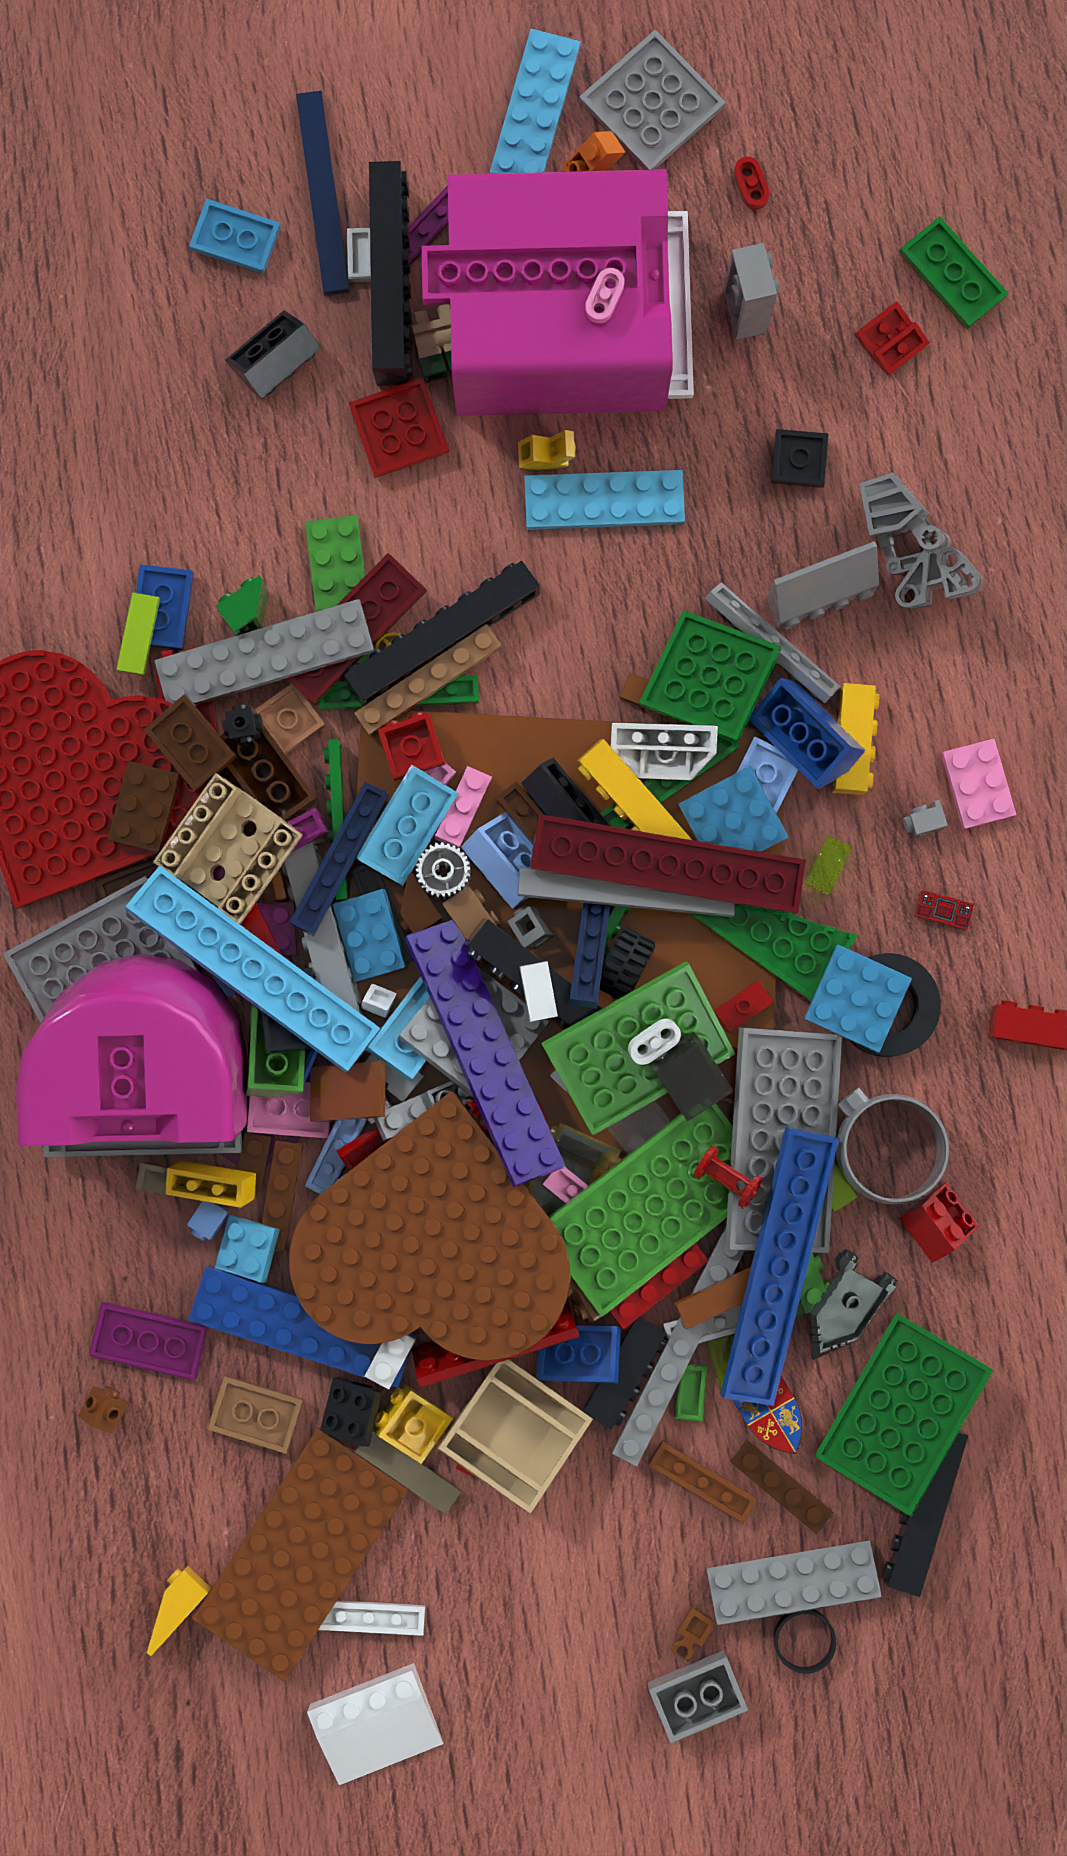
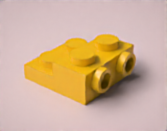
[373,1384,453,1464]

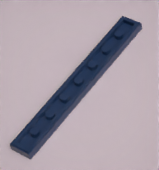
[296,90,350,296]

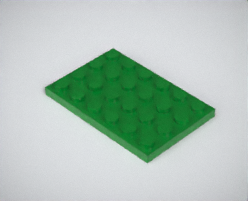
[814,1313,994,1517]

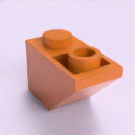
[562,131,626,172]

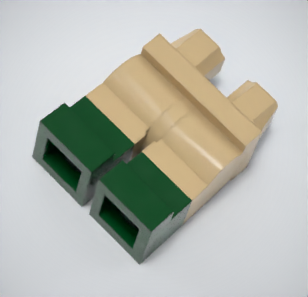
[412,304,452,384]

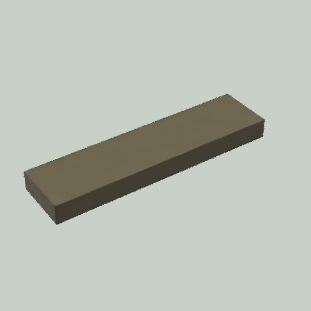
[355,1430,462,1515]

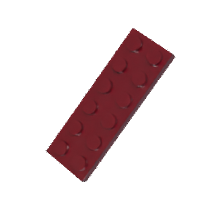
[287,553,427,705]

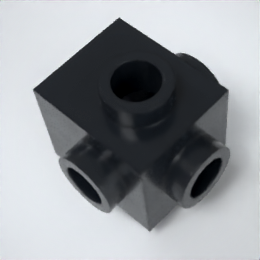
[222,704,263,745]

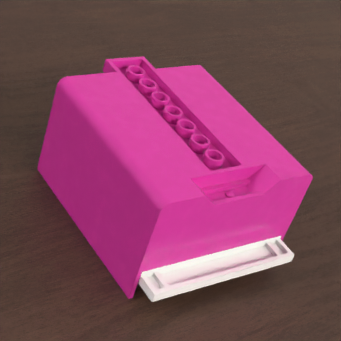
[422,169,694,416]

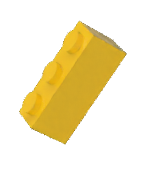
[166,1160,256,1208]

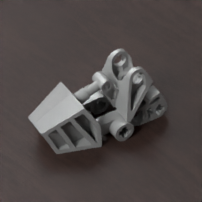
[859,472,983,609]

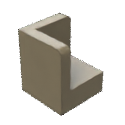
[135,1163,168,1195]

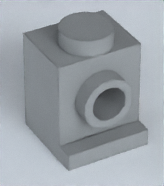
[903,800,948,838]
[508,906,554,950]

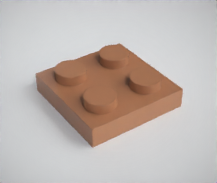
[255,683,326,755]

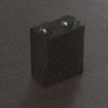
[649,1031,733,1122]

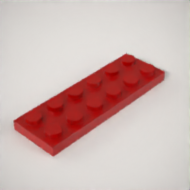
[412,1299,579,1387]

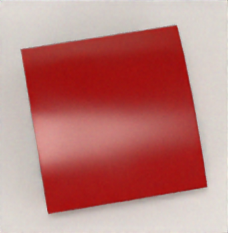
[854,301,930,375]

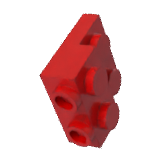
[378,712,446,781]

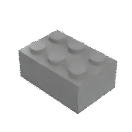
[647,1650,748,1743]

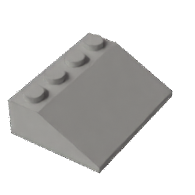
[766,541,879,629]

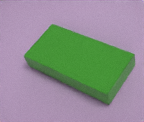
[675,1363,707,1422]

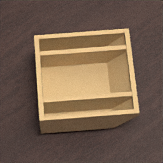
[437,1359,593,1514]

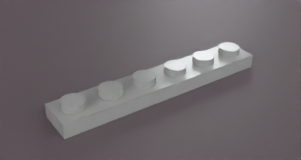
[705,582,841,703]

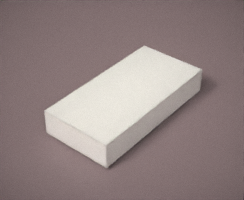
[347,228,371,282]
[519,961,558,1022]

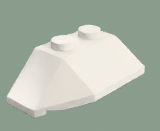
[611,723,718,780]

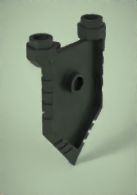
[810,1249,898,1360]

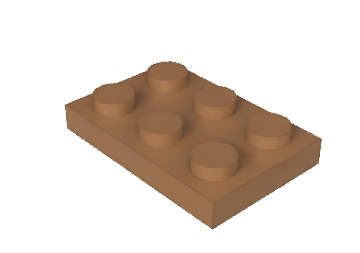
[207,1375,304,1454]

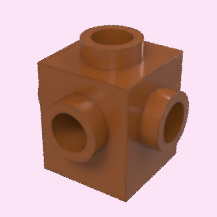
[78,1386,128,1433]

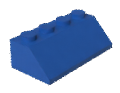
[749,678,866,789]

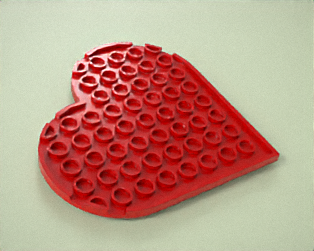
[0,650,210,909]

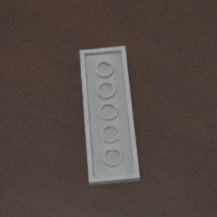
[706,1540,882,1626]

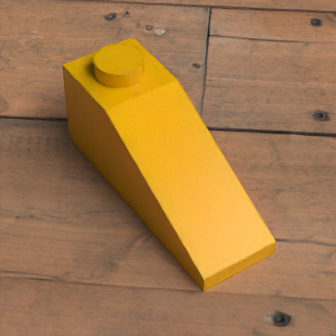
[147,1566,212,1656]

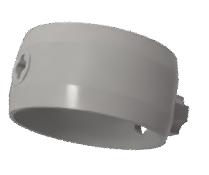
[836,1088,949,1205]

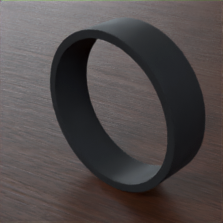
[774,1610,836,1674]

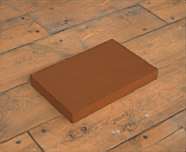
[310,1061,385,1122]

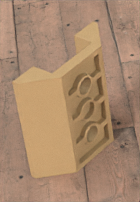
[153,773,303,924]

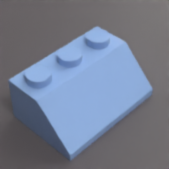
[461,812,533,909]

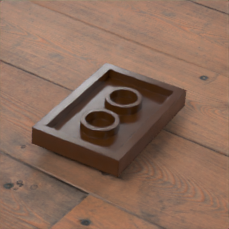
[143,694,238,792]
[107,761,182,853]

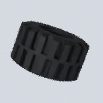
[599,927,655,999]

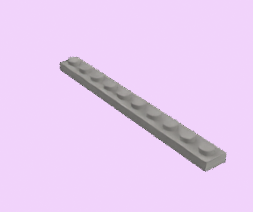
[612,1223,745,1466]

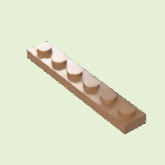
[354,624,502,736]

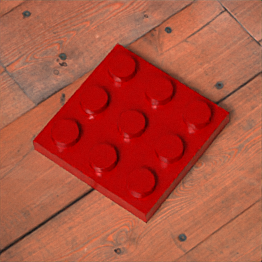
[348,377,449,478]

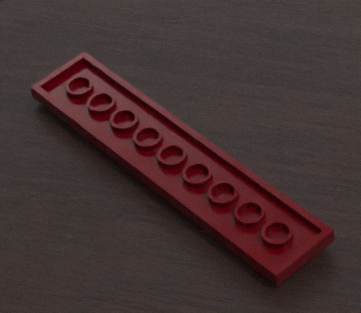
[529,814,806,914]

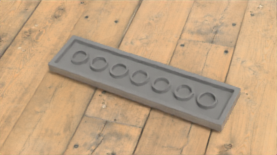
[155,599,375,705]

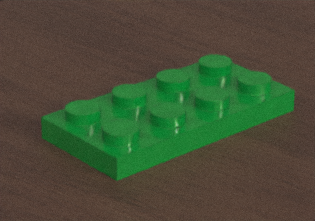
[899,216,1009,329]

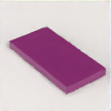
[89,1301,209,1381]

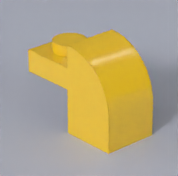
[518,430,576,471]

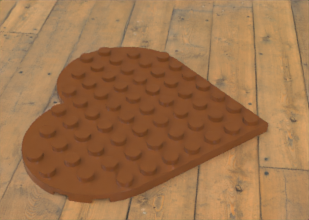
[289,1091,571,1360]

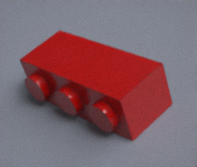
[988,1000,1067,1051]

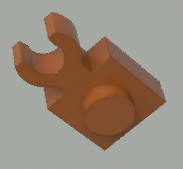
[671,1606,716,1661]

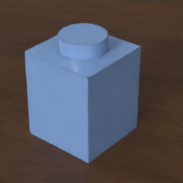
[187,1201,231,1241]

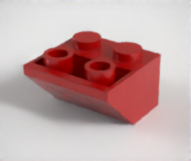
[900,1182,979,1263]

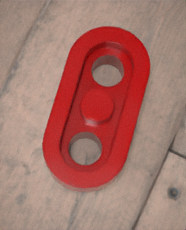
[734,157,770,210]

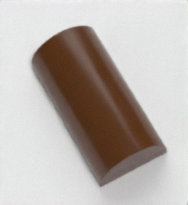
[220,720,317,822]

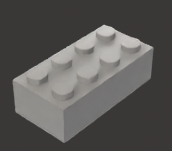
[723,243,780,340]

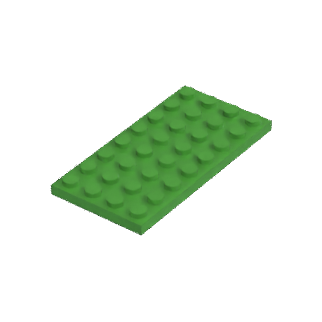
[549,1094,733,1317]

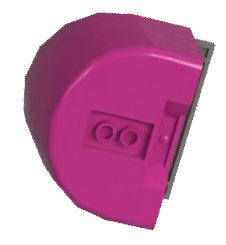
[16,953,249,1157]

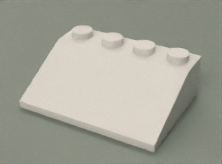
[307,1663,443,1785]

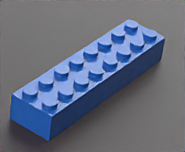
[188,1266,417,1388]

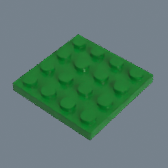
[639,610,781,744]

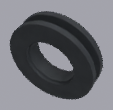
[848,953,941,1057]

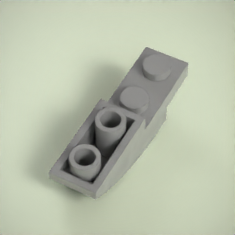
[374,1081,475,1141]

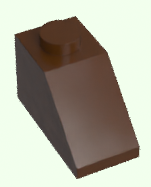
[399,873,443,935]

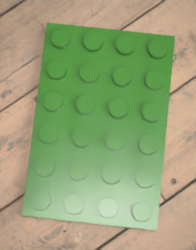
[541,961,735,1136]

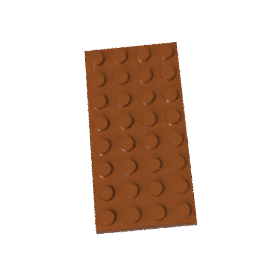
[192,1428,409,1682]

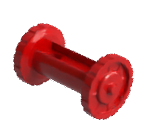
[694,1146,763,1209]

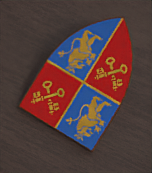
[732,1376,802,1454]

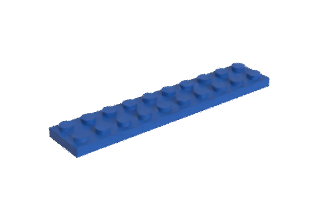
[720,1127,839,1406]

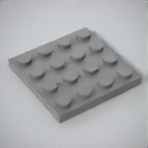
[579,30,726,170]
[398,966,549,1096]

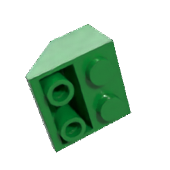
[215,575,269,636]

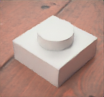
[361,984,397,1018]

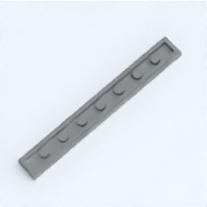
[517,867,735,917]

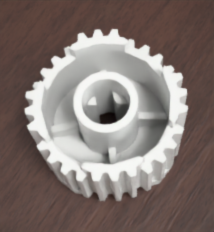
[416,842,471,900]

